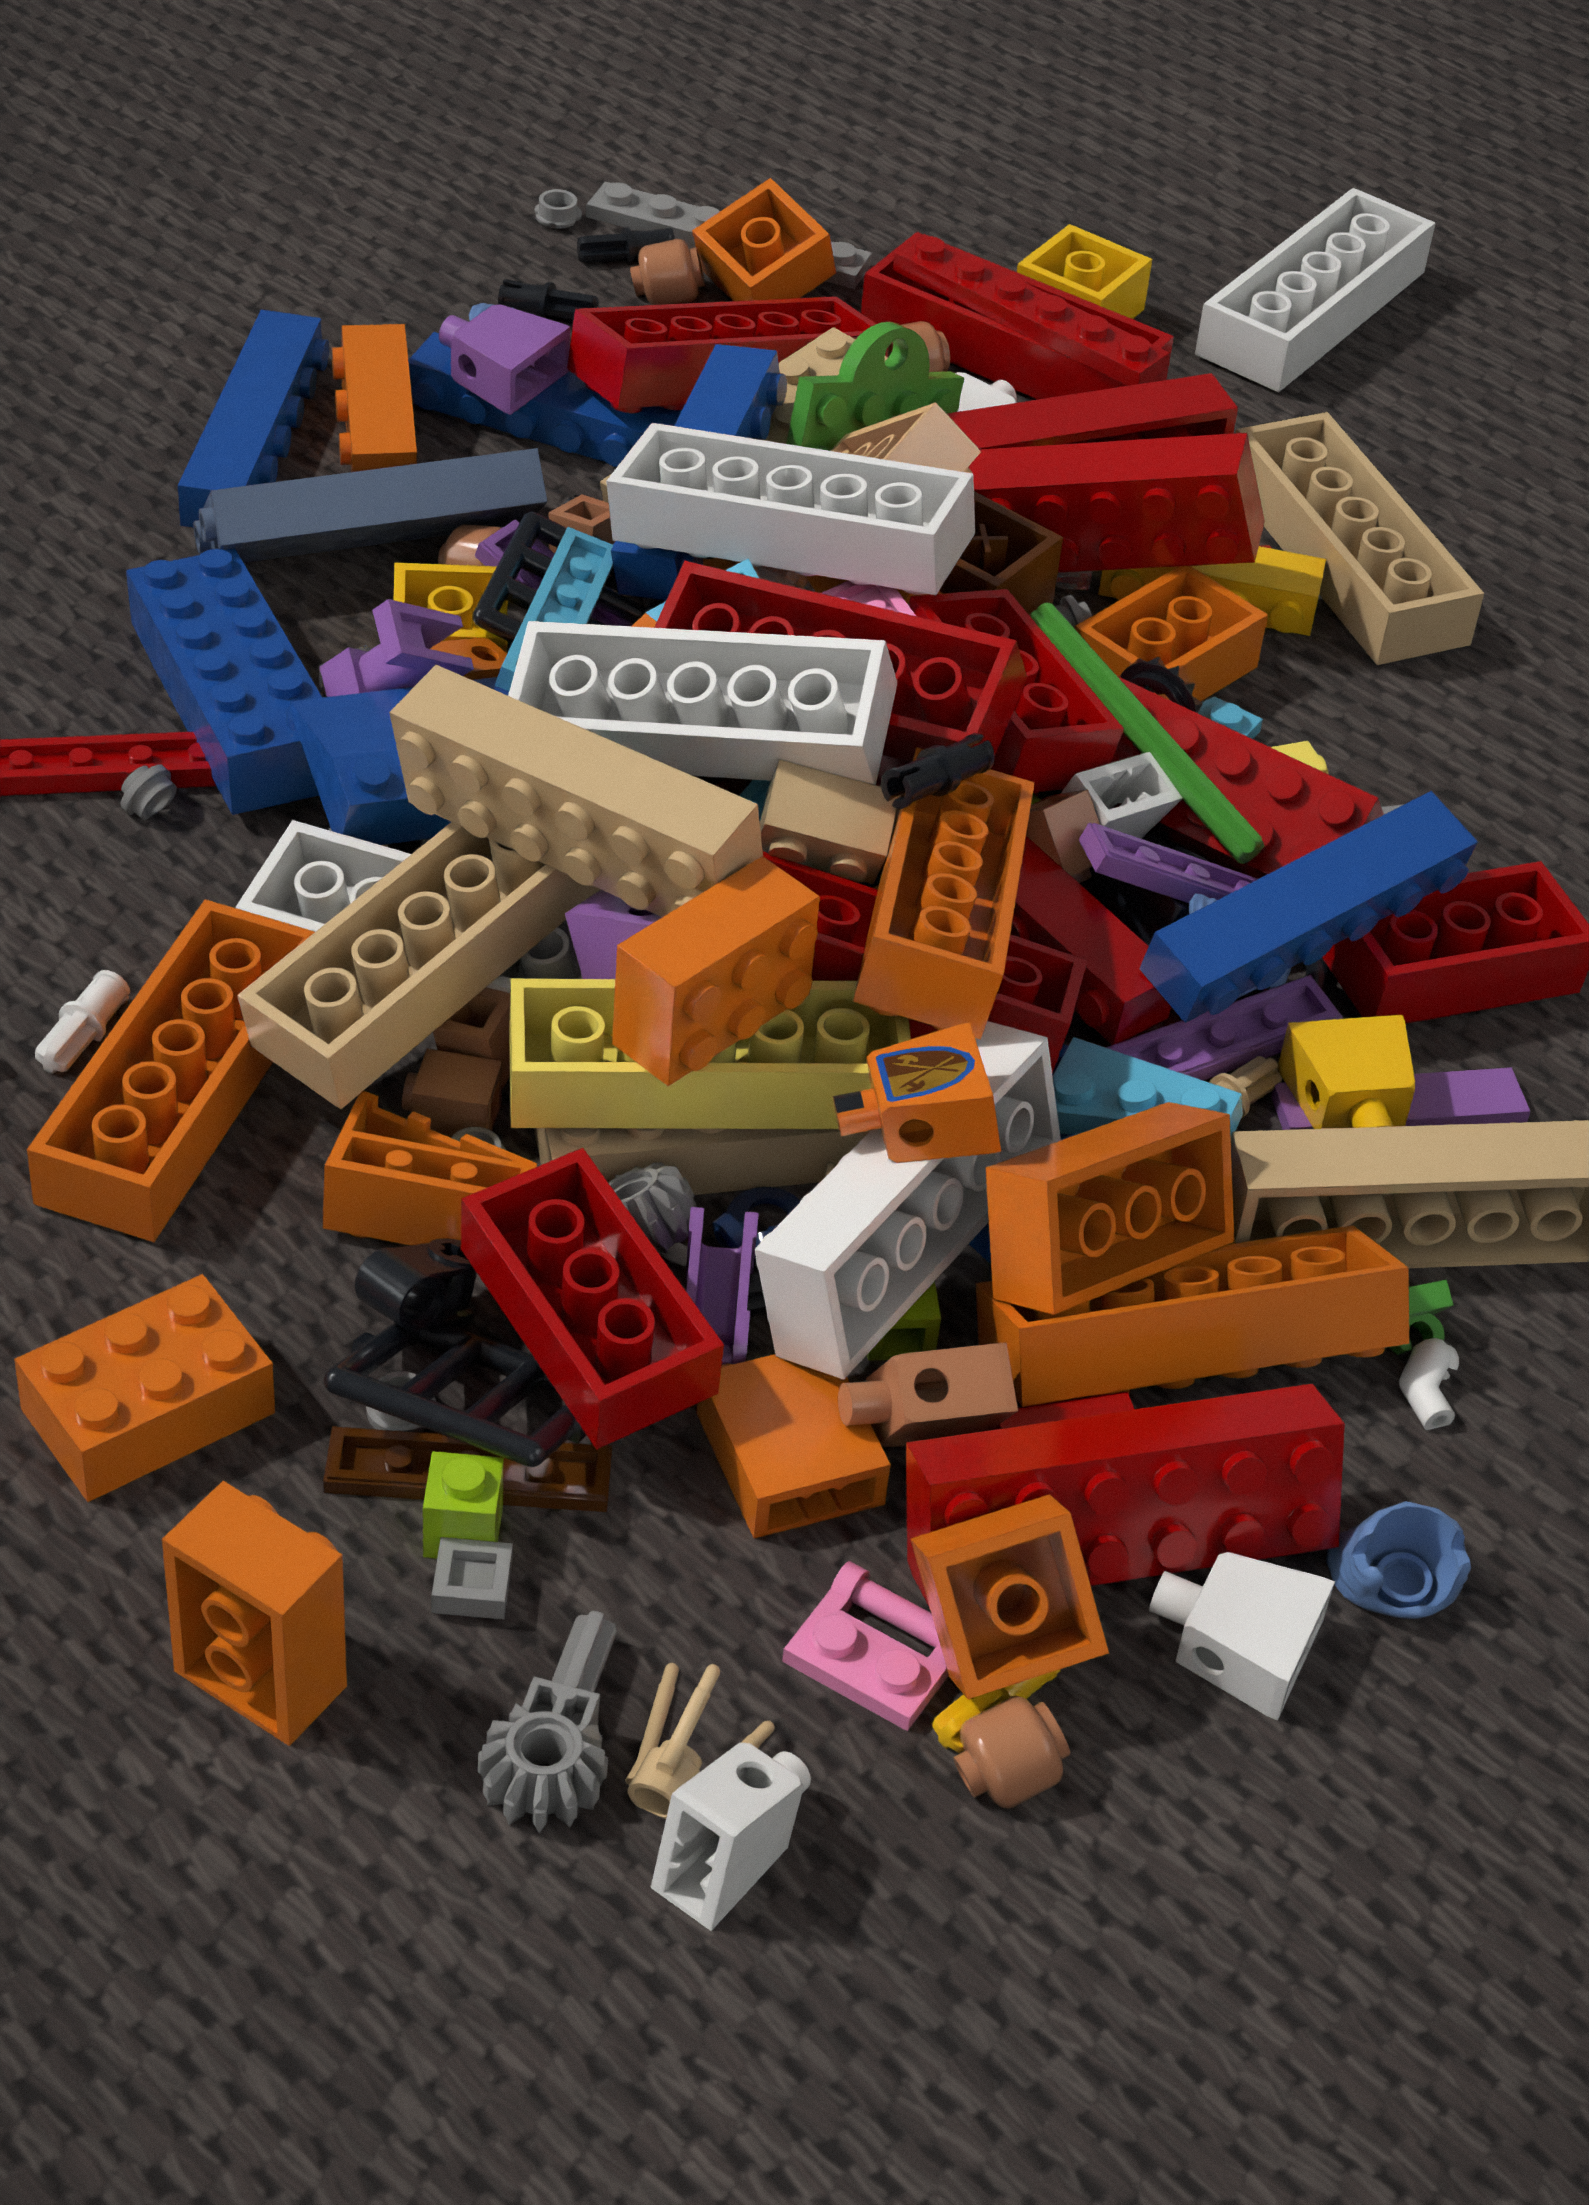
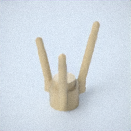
[625,1663,775,1819]

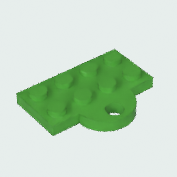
[786,322,964,451]

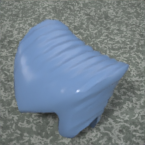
[1326,1501,1471,1619]

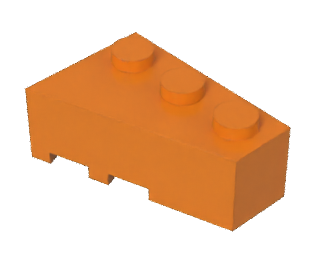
[332,324,417,472]
[323,1091,537,1245]

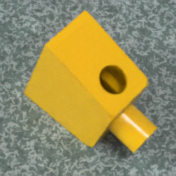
[1278,1015,1415,1129]

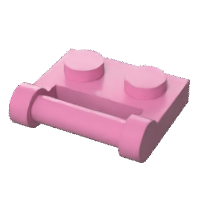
[782,1561,949,1731]

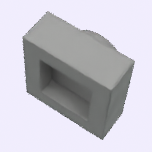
[431,1537,513,1619]

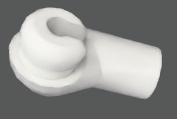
[1399,1338,1459,1430]

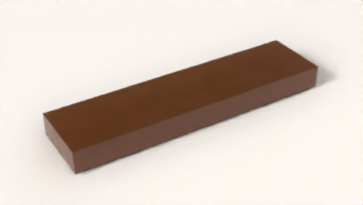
[323,1426,612,1512]

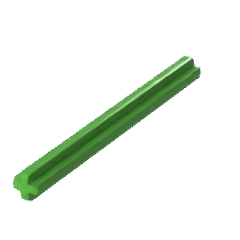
[1030,602,1264,864]

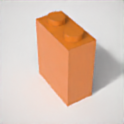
[696,1354,891,1539]

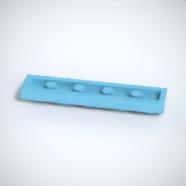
[495,527,613,691]

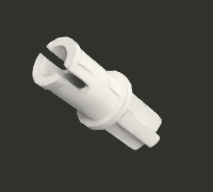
[35,970,130,1074]

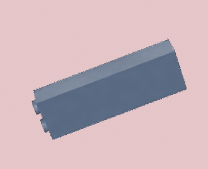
[193,448,547,563]

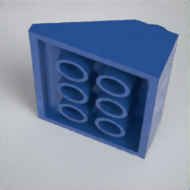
[289,677,509,845]

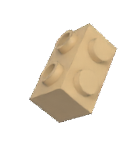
[760,759,899,885]

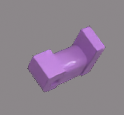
[320,599,474,697]
[686,1207,759,1365]

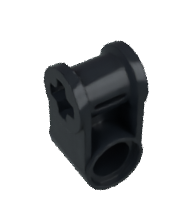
[355,1238,477,1332]

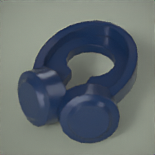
[711,1187,801,1262]

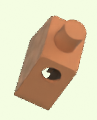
[838,1343,1018,1447]

